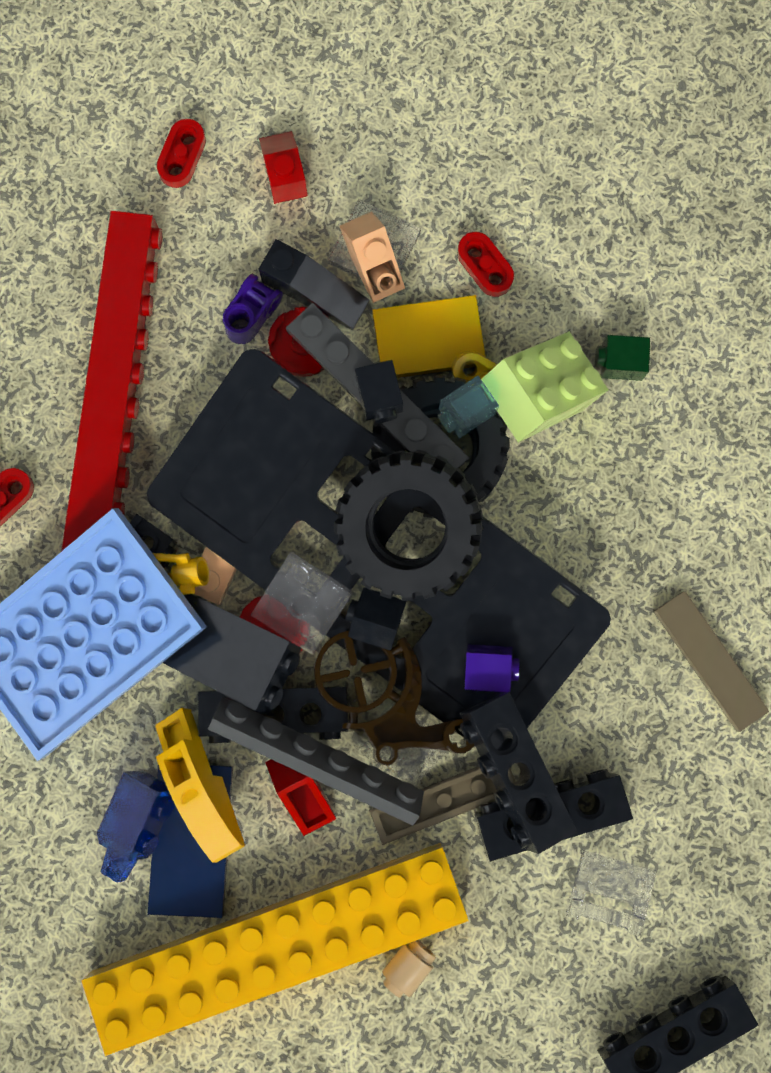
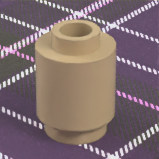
[382,940,436,998]

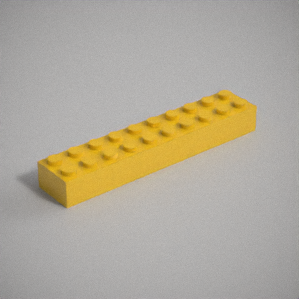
[81,843,469,1056]

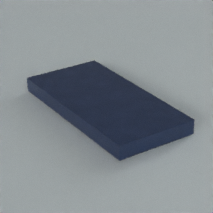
[148,765,233,918]

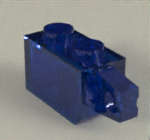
[97,770,174,883]

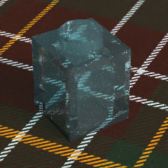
[438,376,499,439]

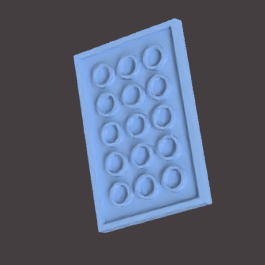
[0,508,207,761]

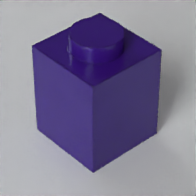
[465,645,519,692]

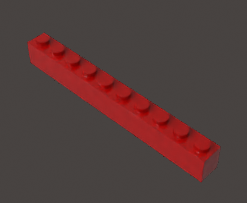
[61,211,163,552]

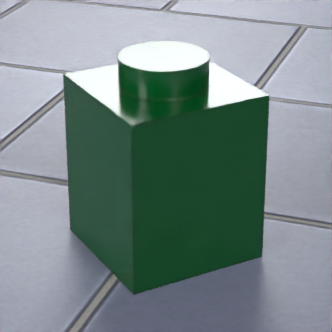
[595,335,650,381]

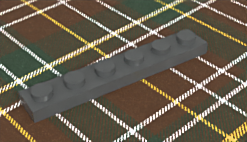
[286,303,469,469]
[208,696,424,826]

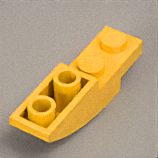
[155,708,245,863]

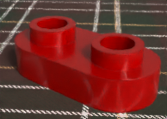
[157,118,206,188]
[457,232,514,297]
[0,468,34,527]

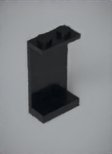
[163,594,302,715]

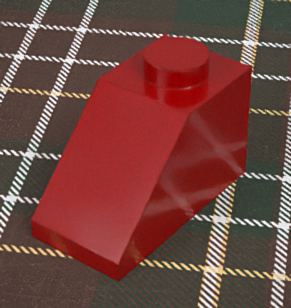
[259,131,308,204]
[265,759,336,836]

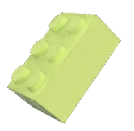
[478,331,608,443]

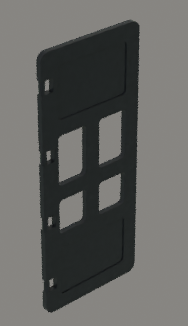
[147,349,611,749]

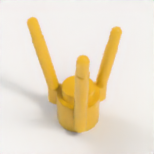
[152,553,209,595]

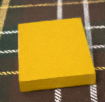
[372,295,486,378]

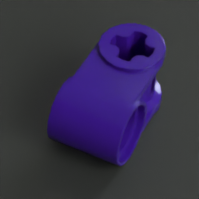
[223,273,283,344]

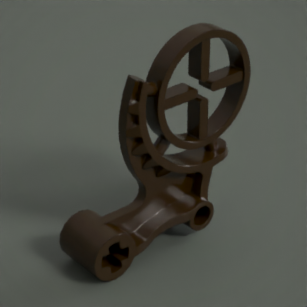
[314,631,475,765]

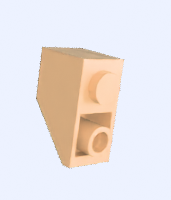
[340,211,405,303]

